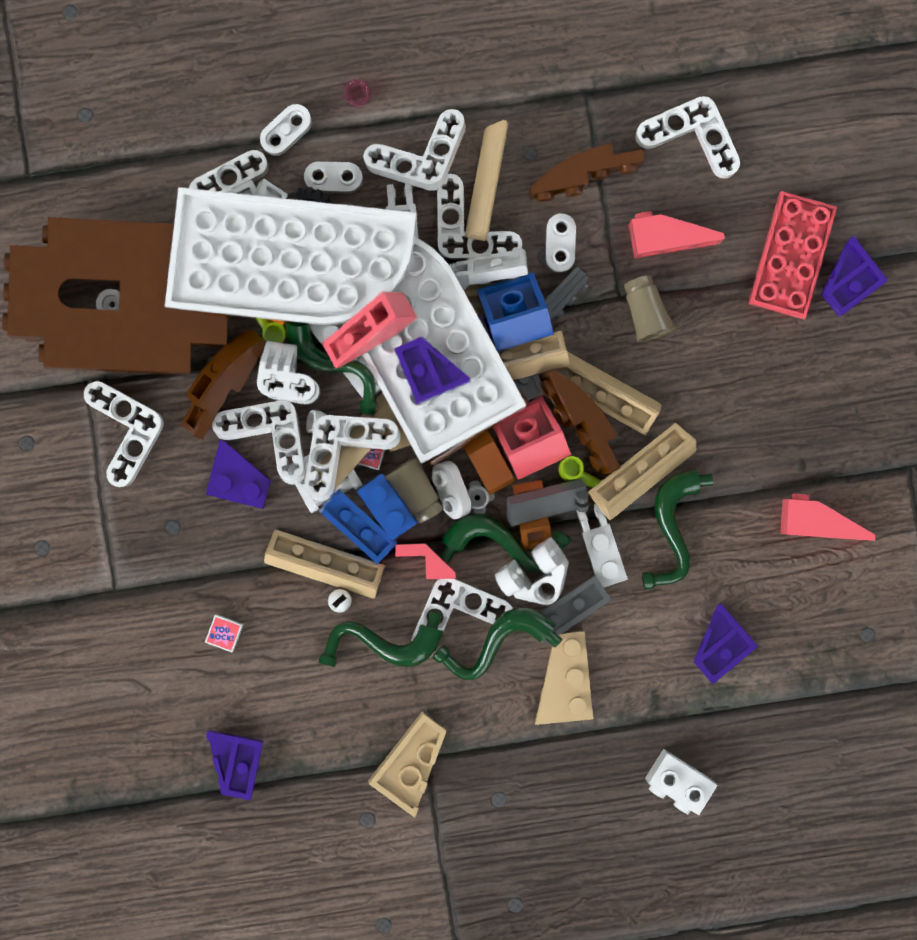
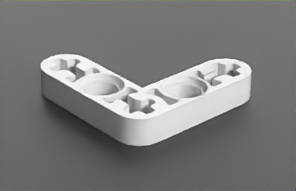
[635,96,740,179]
[363,109,466,190]
[189,150,269,192]
[437,174,522,260]
[84,381,164,487]
[212,400,306,484]
[305,415,401,501]
[411,579,513,653]

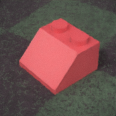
[493,396,571,480]

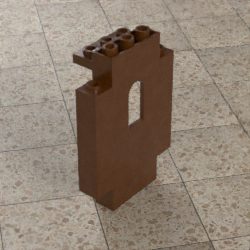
[2,217,228,375]

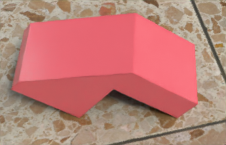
[396,543,456,579]

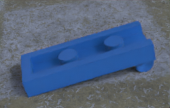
[319,489,397,564]

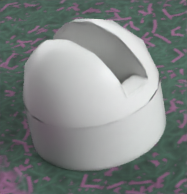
[306,410,330,434]
[328,589,352,613]

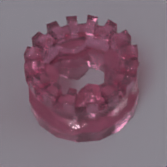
[343,79,371,108]

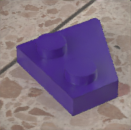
[821,236,888,317]
[394,337,471,405]
[206,440,271,509]
[693,603,758,685]
[206,729,264,800]

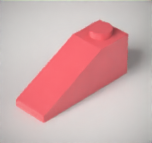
[628,212,725,259]
[322,292,417,368]
[780,494,876,541]

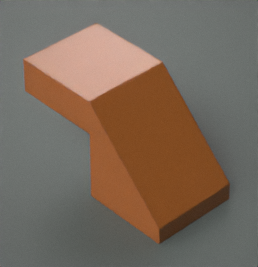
[463,430,515,495]
[512,480,551,550]

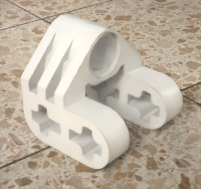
[257,341,321,405]
[495,537,569,605]

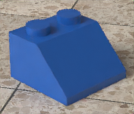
[477,272,553,352]

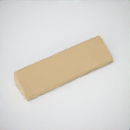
[465,120,508,241]
[495,330,570,380]
[555,351,662,435]
[316,392,397,492]
[588,423,696,520]
[264,529,385,598]

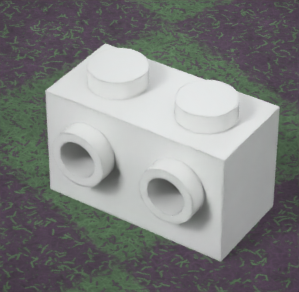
[645,749,718,815]

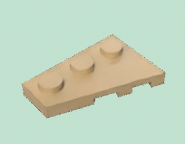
[535,630,593,725]
[368,711,446,818]

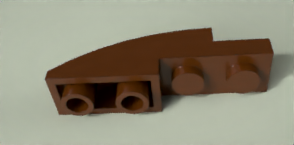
[529,143,645,202]
[181,329,267,440]
[539,370,620,475]

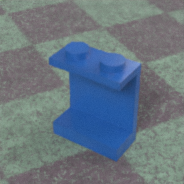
[357,474,418,541]

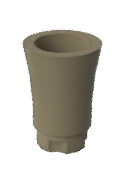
[624,275,676,343]
[384,456,443,523]

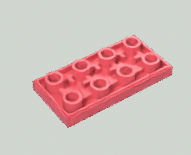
[748,191,837,320]

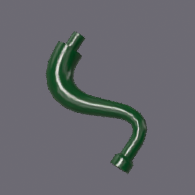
[285,321,378,415]
[642,469,713,590]
[439,514,572,572]
[432,607,563,681]
[318,612,443,667]

